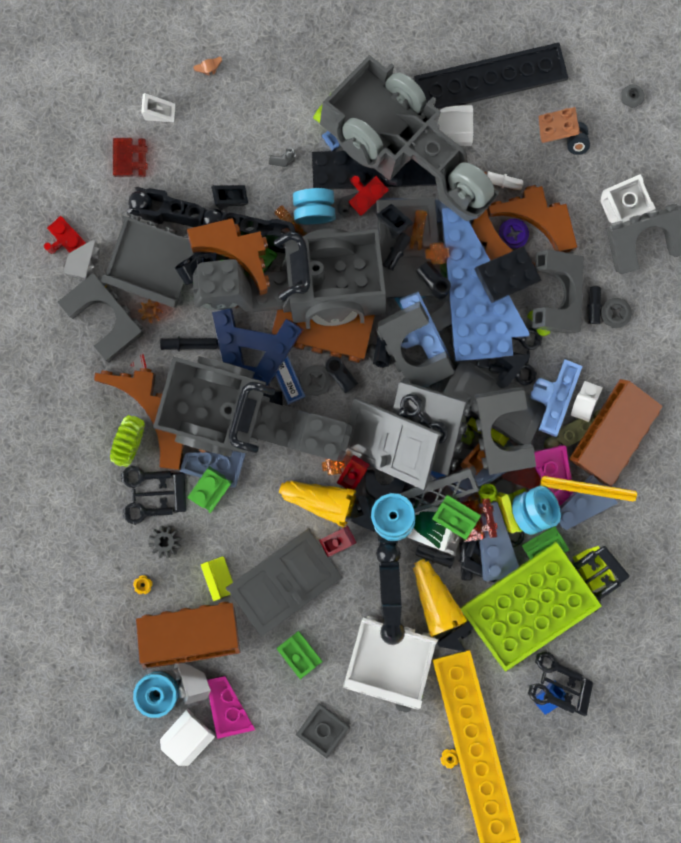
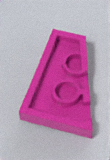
[534,445,574,506]
[207,676,255,739]

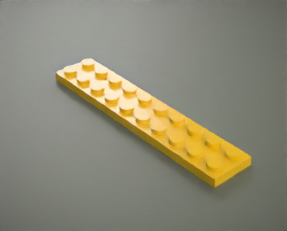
[432,649,521,843]

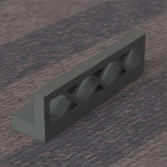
[399,465,479,513]

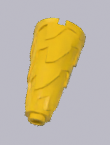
[279,480,356,527]
[413,559,467,637]

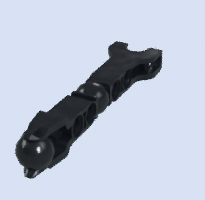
[127,186,295,254]
[365,469,405,645]

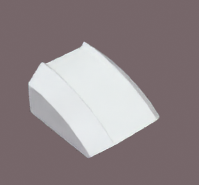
[437,105,473,146]
[600,174,656,223]
[160,708,216,766]

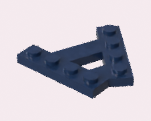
[212,308,304,386]

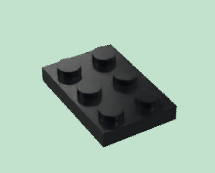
[474,247,541,303]

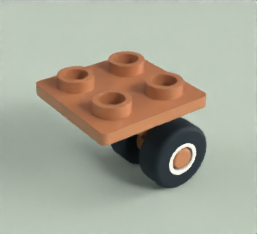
[538,107,590,155]

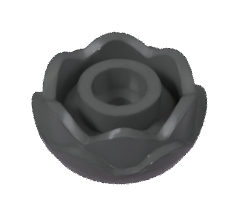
[621,84,644,108]

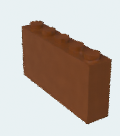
[272,309,375,363]
[569,379,663,487]
[136,602,240,669]

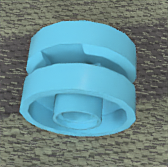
[293,188,336,225]
[512,486,561,535]
[371,493,415,541]
[133,671,179,718]

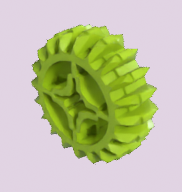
[110,415,145,467]

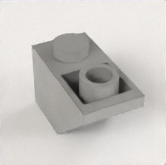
[63,240,100,280]
[172,663,211,705]

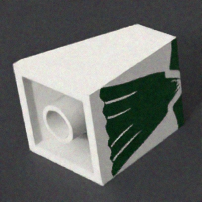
[407,499,462,556]

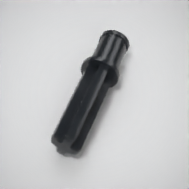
[160,336,218,352]

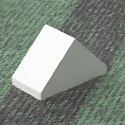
[141,93,175,122]

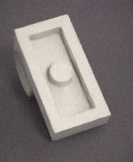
[571,381,603,422]

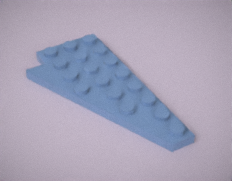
[441,208,529,362]

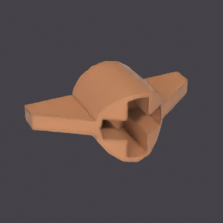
[193,56,222,76]

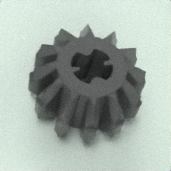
[149,526,182,558]

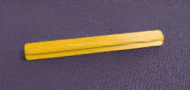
[540,476,637,501]

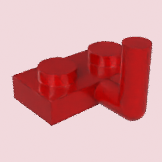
[348,176,389,216]
[44,216,86,254]

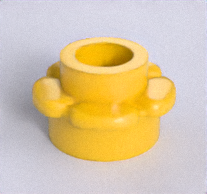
[133,575,153,594]
[440,749,459,769]

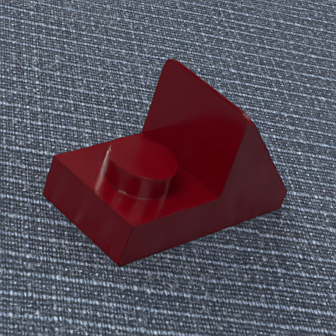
[336,455,370,490]
[319,526,357,557]

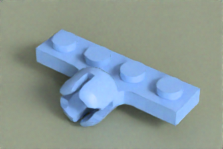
[400,292,451,359]
[531,359,582,437]

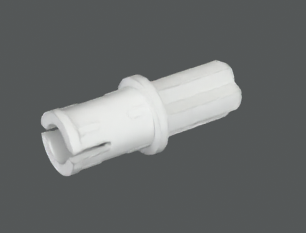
[487,171,523,191]

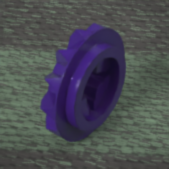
[499,219,529,249]

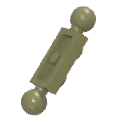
[544,409,601,449]

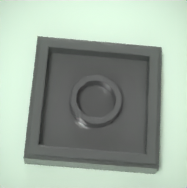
[296,703,350,758]

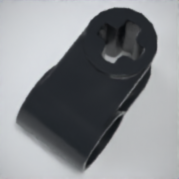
[175,252,214,285]

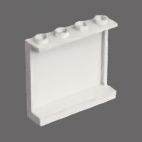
[343,616,438,710]

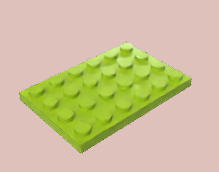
[460,542,602,672]

